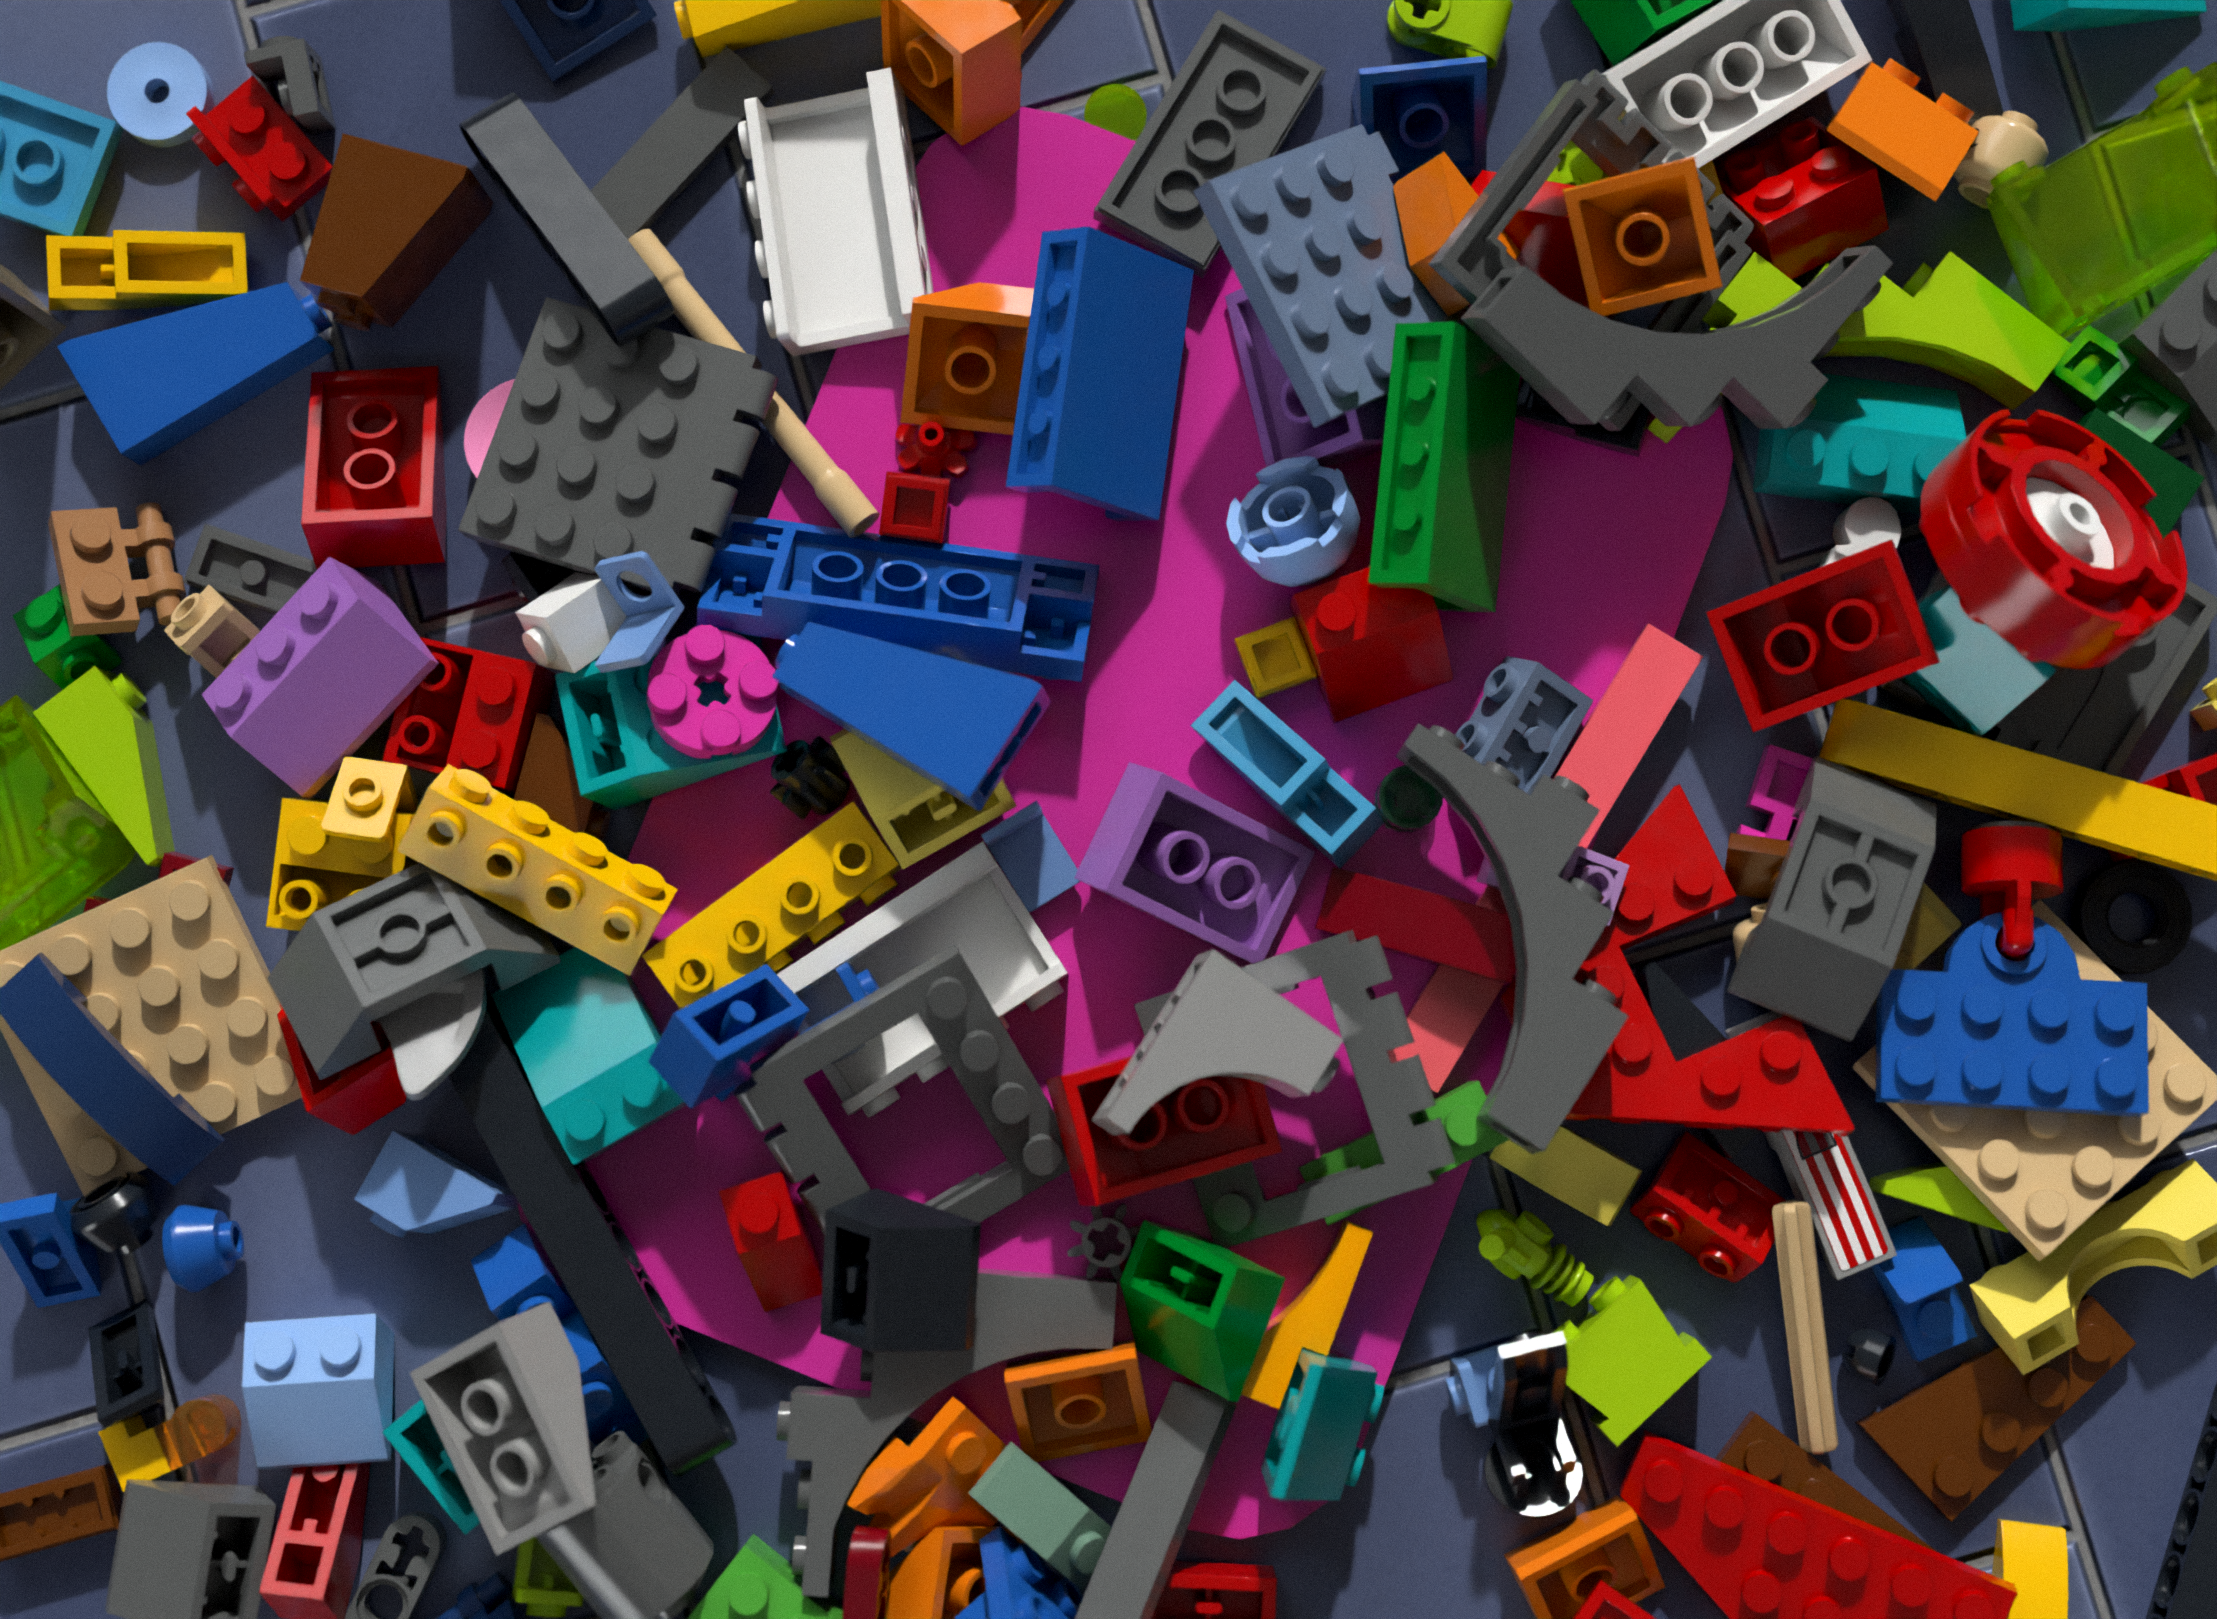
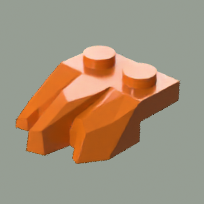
[846,1396,1006,1558]

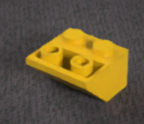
[266,797,419,931]

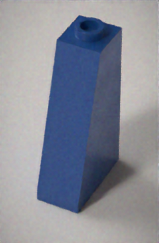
[57,282,335,466]
[772,622,1051,812]

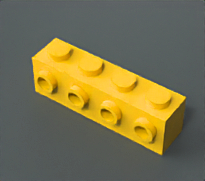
[397,764,678,976]
[642,802,902,1009]

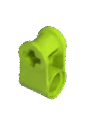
[1386,0,1513,69]

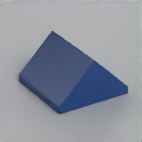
[1351,56,1487,185]

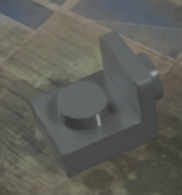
[244,36,336,134]

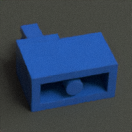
[648,964,809,1109]

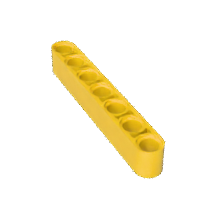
[1819,699,2217,881]

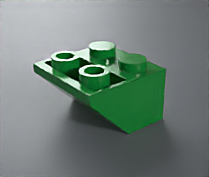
[1120,1220,1286,1402]

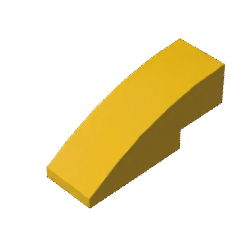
[46,230,248,310]

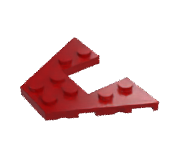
[1500,784,1855,1137]

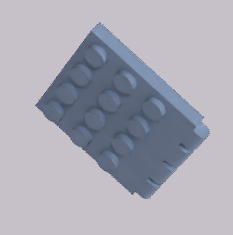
[1193,124,1476,428]

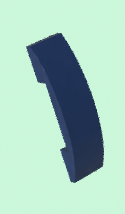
[0,952,225,1186]

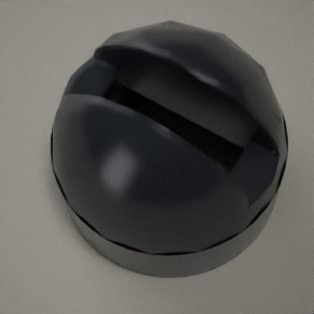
[1842,1329,1896,1386]

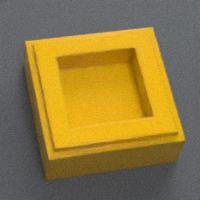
[1234,616,1317,700]

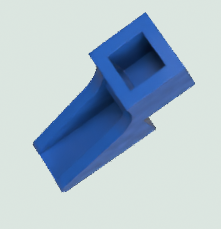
[471,1223,649,1446]

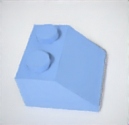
[242,1314,395,1470]

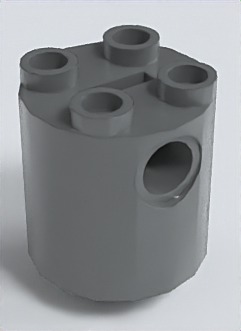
[535,1431,713,1619]

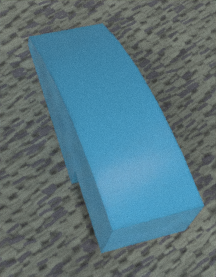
[1191,680,1384,869]

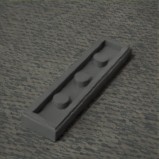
[590,45,775,239]
[1075,1380,1237,1619]

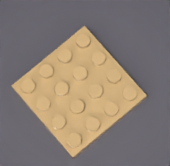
[0,855,302,1197]
[1852,900,2217,1261]

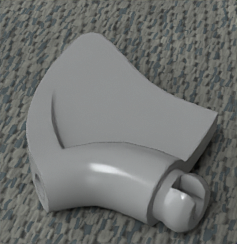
[374,968,487,1101]

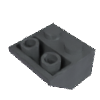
[105,1479,276,1619]

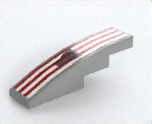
[1724,1010,1897,1280]

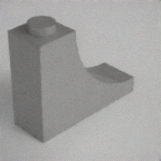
[1091,949,1344,1135]

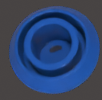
[162,1205,244,1293]

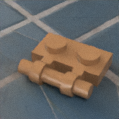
[48,502,186,636]

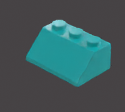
[1753,373,1967,514]

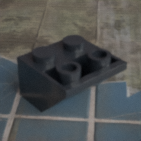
[820,1188,981,1353]

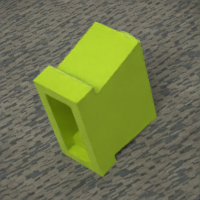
[1552,1275,1712,1446]

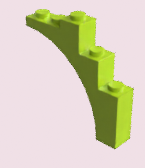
[1647,251,2072,444]

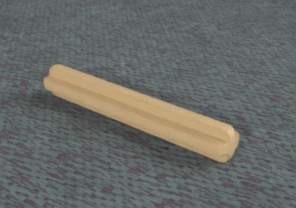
[1771,1200,1838,1454]

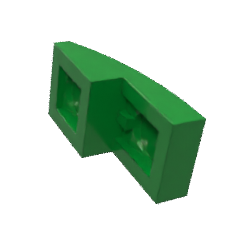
[2048,325,2190,448]

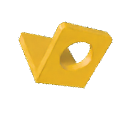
[321,756,418,843]

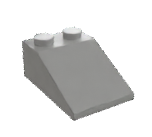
[410,1301,596,1555]

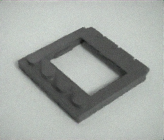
[1428,69,1755,431]
[1134,930,1456,1248]
[734,945,1070,1234]

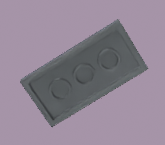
[1093,9,1326,279]

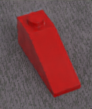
[259,1462,371,1619]

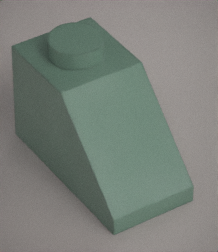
[968,1442,1112,1590]

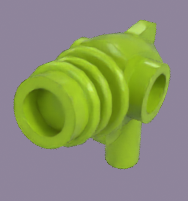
[1476,1209,1594,1307]

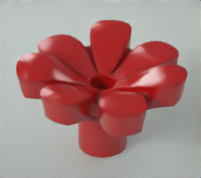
[895,421,978,478]

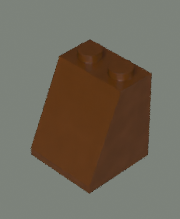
[300,134,493,331]

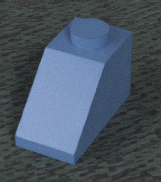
[354,1131,518,1238]

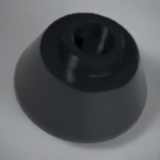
[70,1171,157,1255]

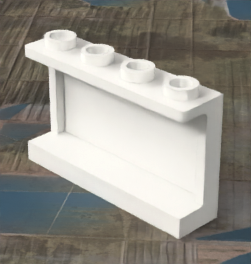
[738,67,934,356]
[777,841,1068,1119]

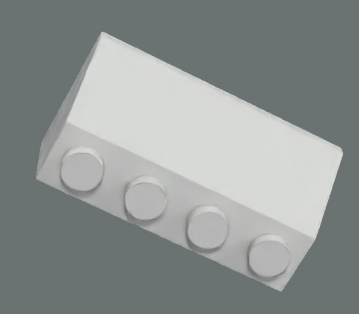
[1602,0,1872,168]

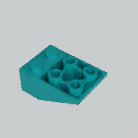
[555,634,787,810]

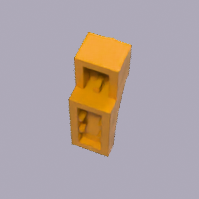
[1241,1219,1373,1409]

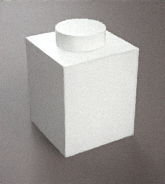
[515,572,626,673]

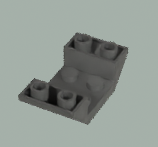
[1727,756,1937,1042]
[268,863,561,1080]

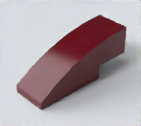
[1314,867,1516,984]

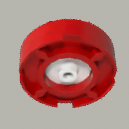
[1919,409,2187,669]

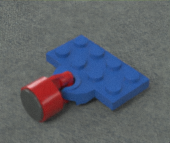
[1876,821,2149,1117]

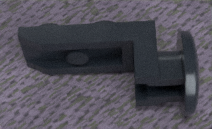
[1485,1331,1583,1519]

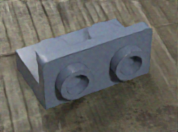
[1455,656,1594,793]

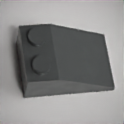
[2117,248,2217,456]

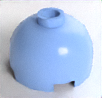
[1226,456,1360,587]

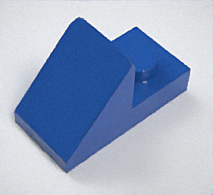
[0,1192,102,1308]
[1871,1215,1977,1362]

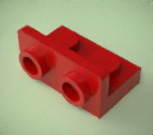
[186,75,333,222]
[1630,1131,1786,1283]

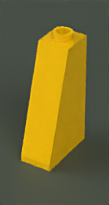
[674,0,881,58]

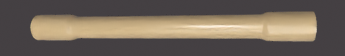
[628,229,880,538]

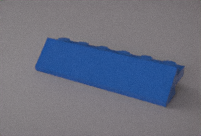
[697,513,1100,682]

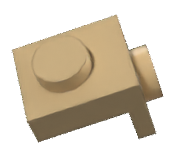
[164,585,260,678]

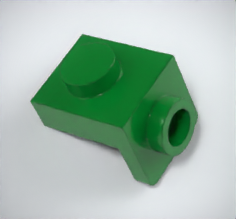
[13,584,121,690]

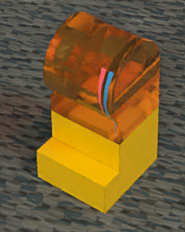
[98,1393,241,1492]

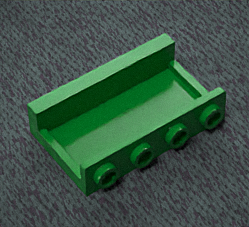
[1368,321,1520,612]

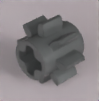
[1067,1203,1141,1281]

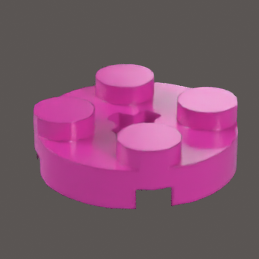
[647,625,778,759]

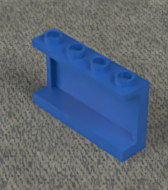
[1006,226,1194,521]

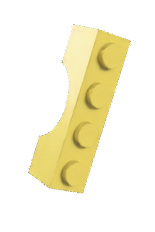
[1970,1158,2217,1375]

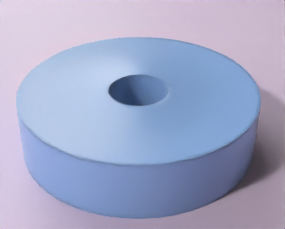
[107,42,214,147]

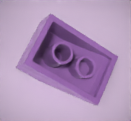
[1074,762,1315,964]

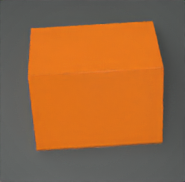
[1004,1339,1152,1462]
[1503,1495,1665,1619]

